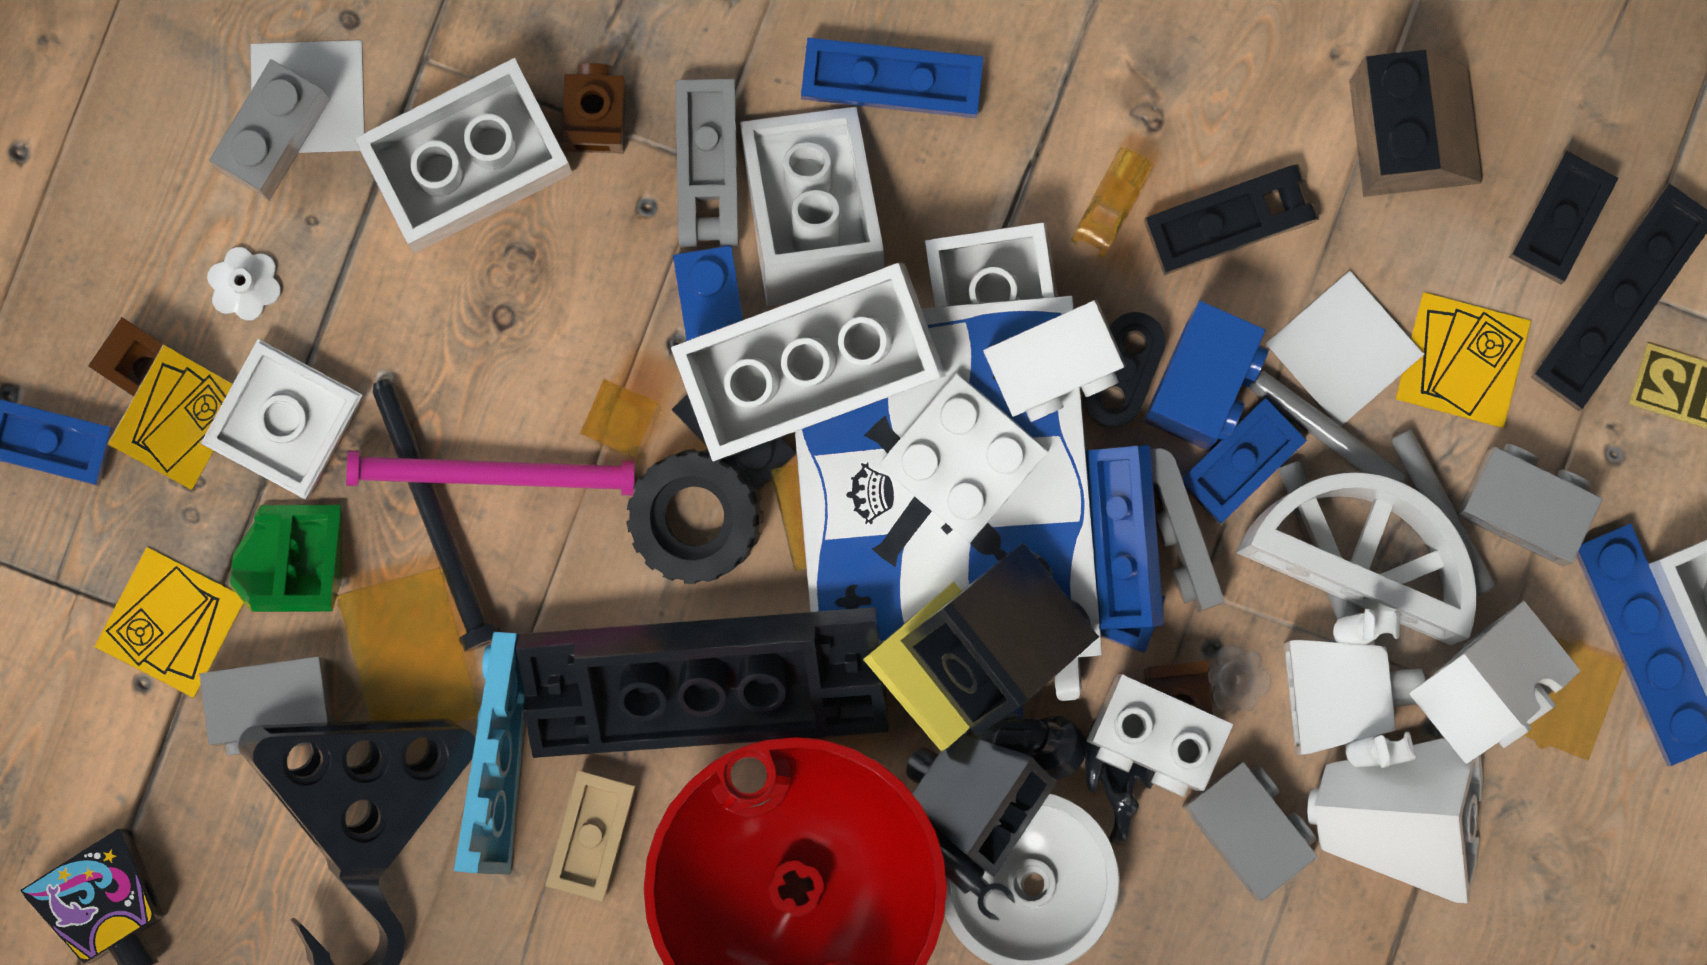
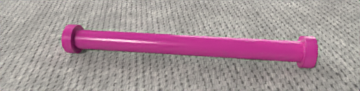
[346,450,635,496]

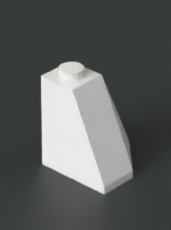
[1307,738,1483,904]

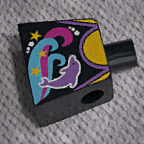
[20,829,164,965]

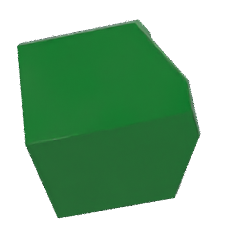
[230,505,342,612]

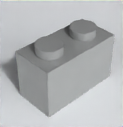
[209,59,330,201]
[1457,444,1603,567]
[199,657,334,756]
[1182,762,1318,901]

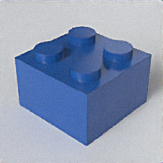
[1143,300,1269,450]

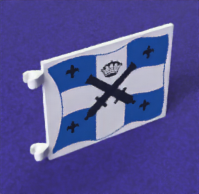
[795,295,1102,701]

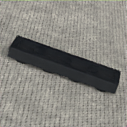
[1531,183,1707,411]

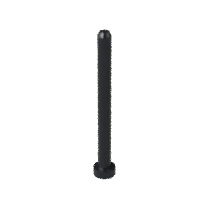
[372,378,501,652]

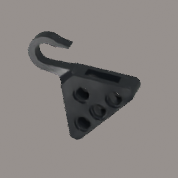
[238,718,476,965]

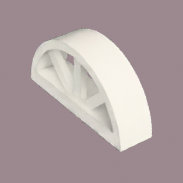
[1236,473,1476,646]

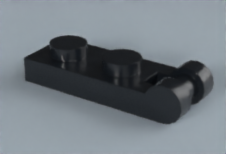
[1144,164,1319,276]

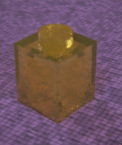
[580,379,662,463]

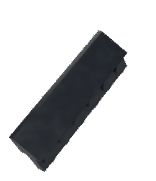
[516,607,889,758]

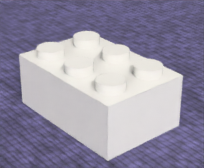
[354,58,573,254]

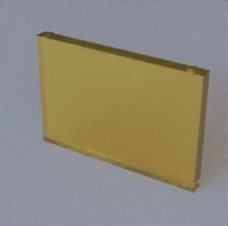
[337,567,481,723]

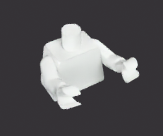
[1284,609,1425,768]

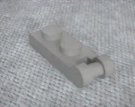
[676,79,738,247]
[1150,448,1225,613]

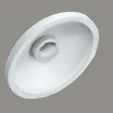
[945,794,1120,965]

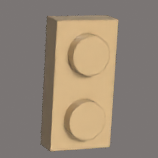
[545,770,636,902]

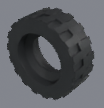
[626,449,764,584]

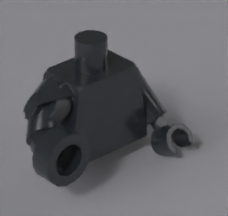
[906,713,1087,921]

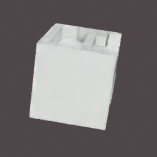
[1409,601,1581,764]

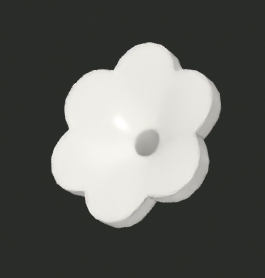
[207,247,281,321]

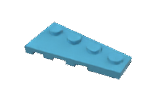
[454,632,526,875]

